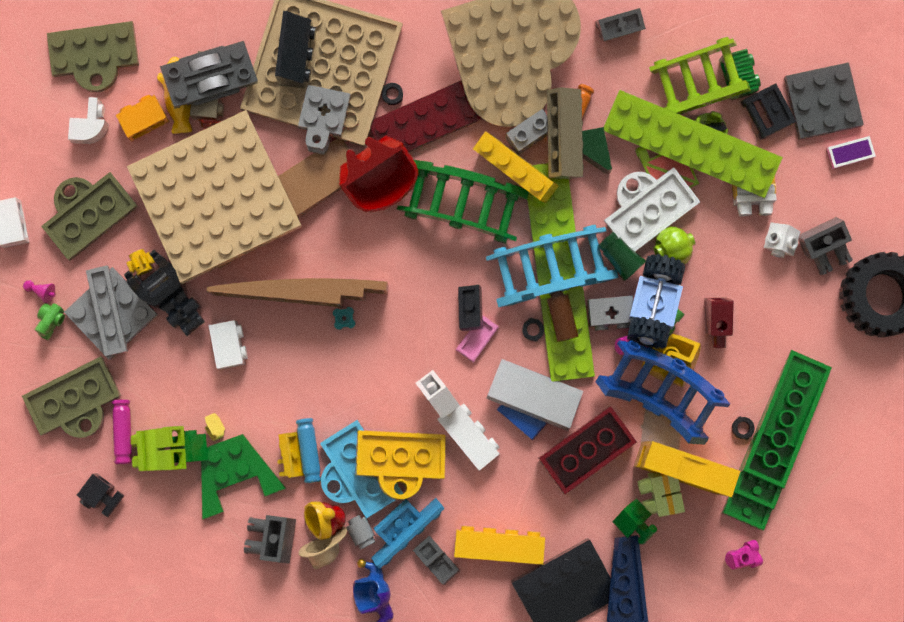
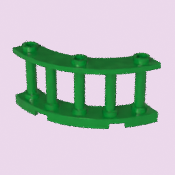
[397,160,529,243]

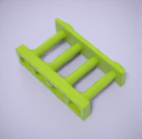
[649,37,751,115]

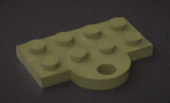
[47,21,139,92]
[41,172,138,261]
[22,356,122,438]

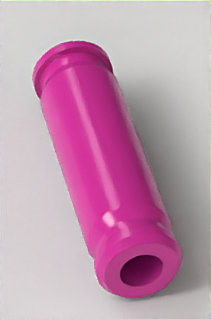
[112,400,132,464]

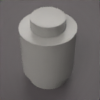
[346,515,375,550]

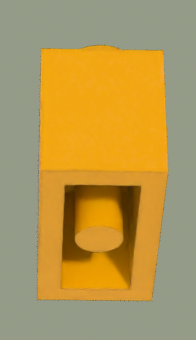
[116,95,170,142]

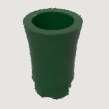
[598,232,646,281]

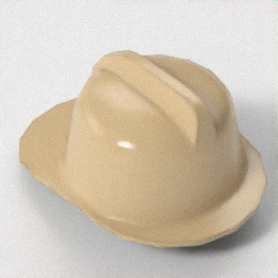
[299,526,347,569]

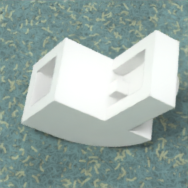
[68,97,109,144]

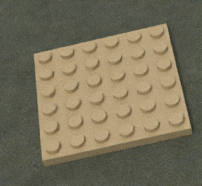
[240,0,403,147]
[127,110,302,284]

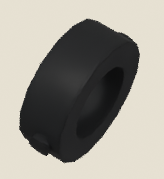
[382,83,403,105]
[522,318,544,341]
[732,416,755,440]

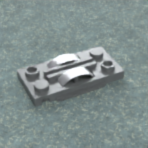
[160,41,258,109]

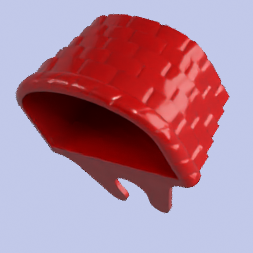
[339,135,418,212]

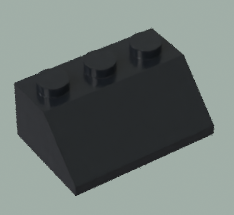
[275,11,316,89]

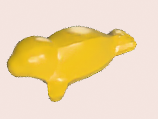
[157,57,192,134]

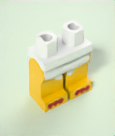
[732,176,777,217]

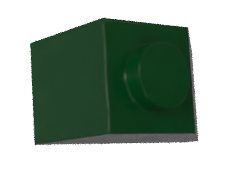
[582,127,612,174]

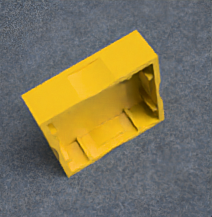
[634,441,740,497]

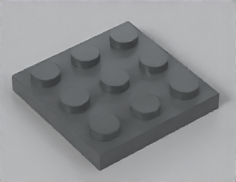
[784,62,864,140]

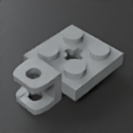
[298,85,351,154]

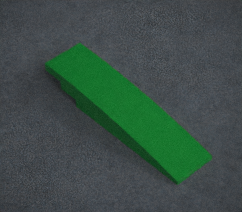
[721,350,832,531]

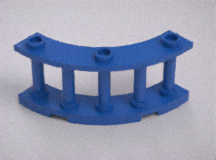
[596,340,730,445]

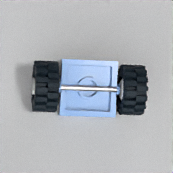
[627,254,685,349]

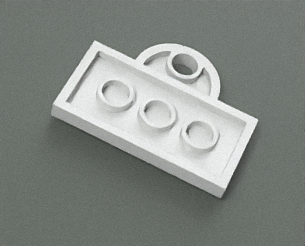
[604,167,700,251]

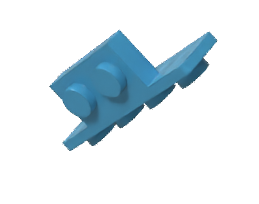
[371,498,444,569]

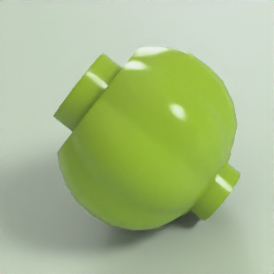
[653,227,695,264]

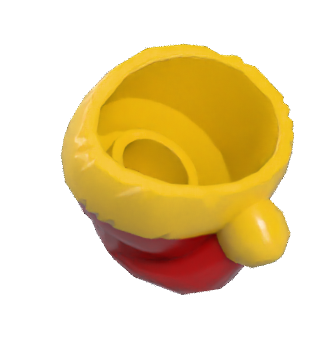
[304,501,346,540]

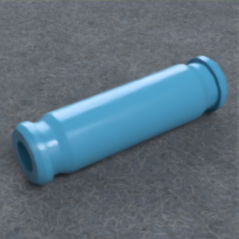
[296,418,321,483]

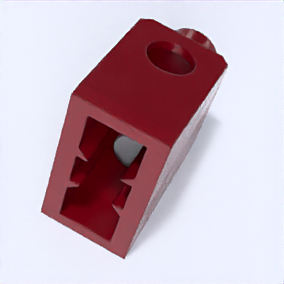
[705,297,734,348]

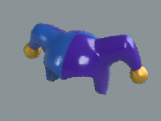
[353,559,394,622]

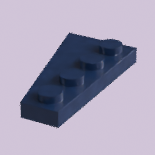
[607,535,648,622]

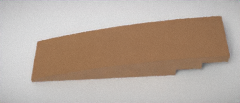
[218,139,349,269]
[207,278,389,308]

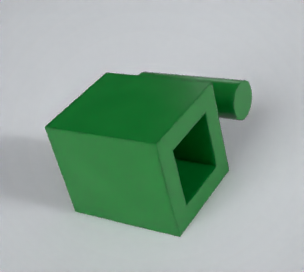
[170,430,208,463]
[612,498,657,545]

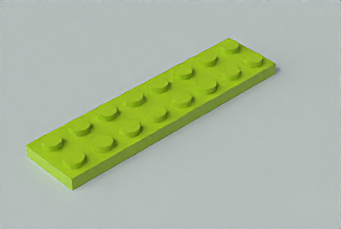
[604,90,783,198]

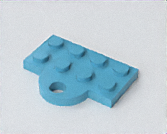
[320,420,404,519]

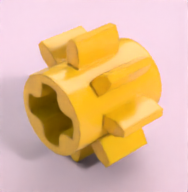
[126,249,155,276]

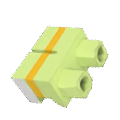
[637,473,685,517]

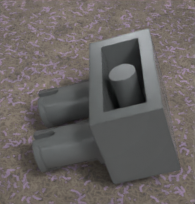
[798,217,853,275]
[244,515,296,563]

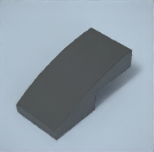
[413,536,460,585]

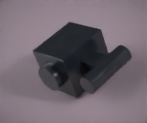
[77,473,125,517]

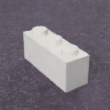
[437,403,500,471]

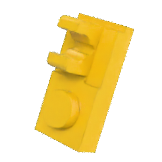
[277,432,304,478]

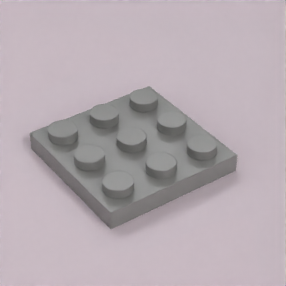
[64,267,158,360]

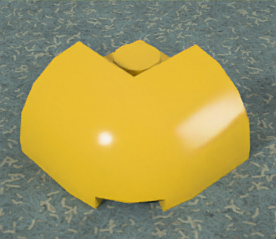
[642,334,701,388]

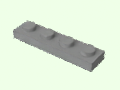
[86,266,128,357]

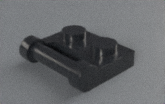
[741,83,796,140]

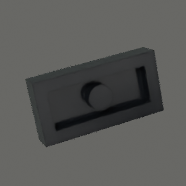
[458,285,483,331]

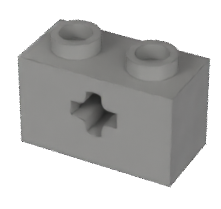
[506,109,548,155]
[587,296,633,331]

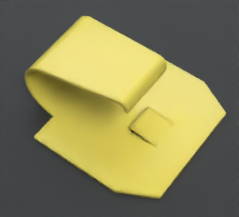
[205,413,226,441]

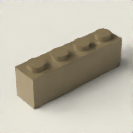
[547,87,584,179]

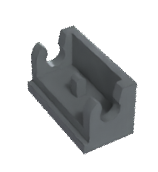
[595,8,646,41]

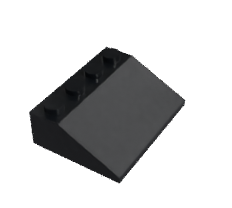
[511,538,611,622]

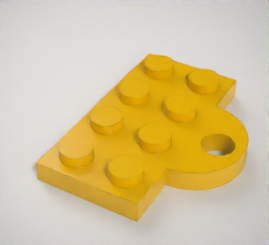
[356,430,445,500]

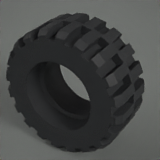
[839,252,904,337]

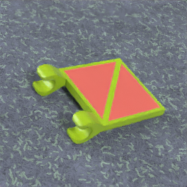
[635,146,699,188]

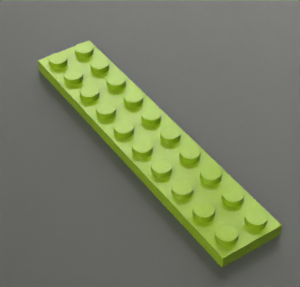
[527,163,595,382]

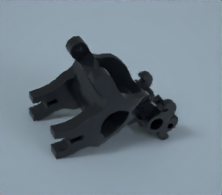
[124,250,205,336]

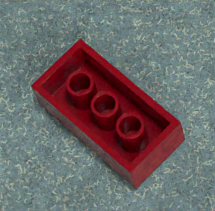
[538,406,637,494]

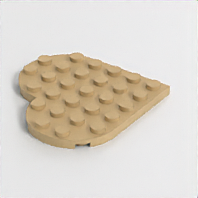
[441,0,581,127]

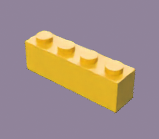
[473,131,559,203]
[454,526,545,565]

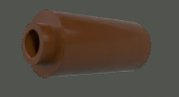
[547,291,579,342]

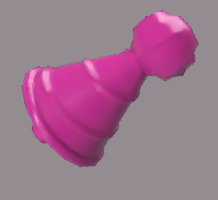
[23,280,56,303]

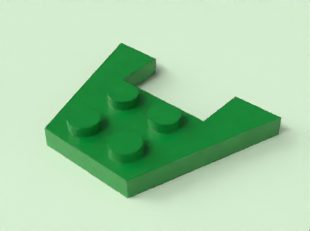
[201,434,286,520]

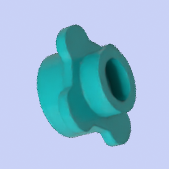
[333,307,356,330]

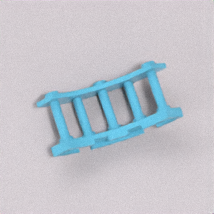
[486,225,619,307]

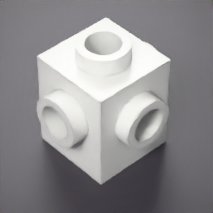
[764,223,800,258]

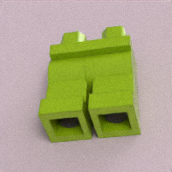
[130,426,187,471]

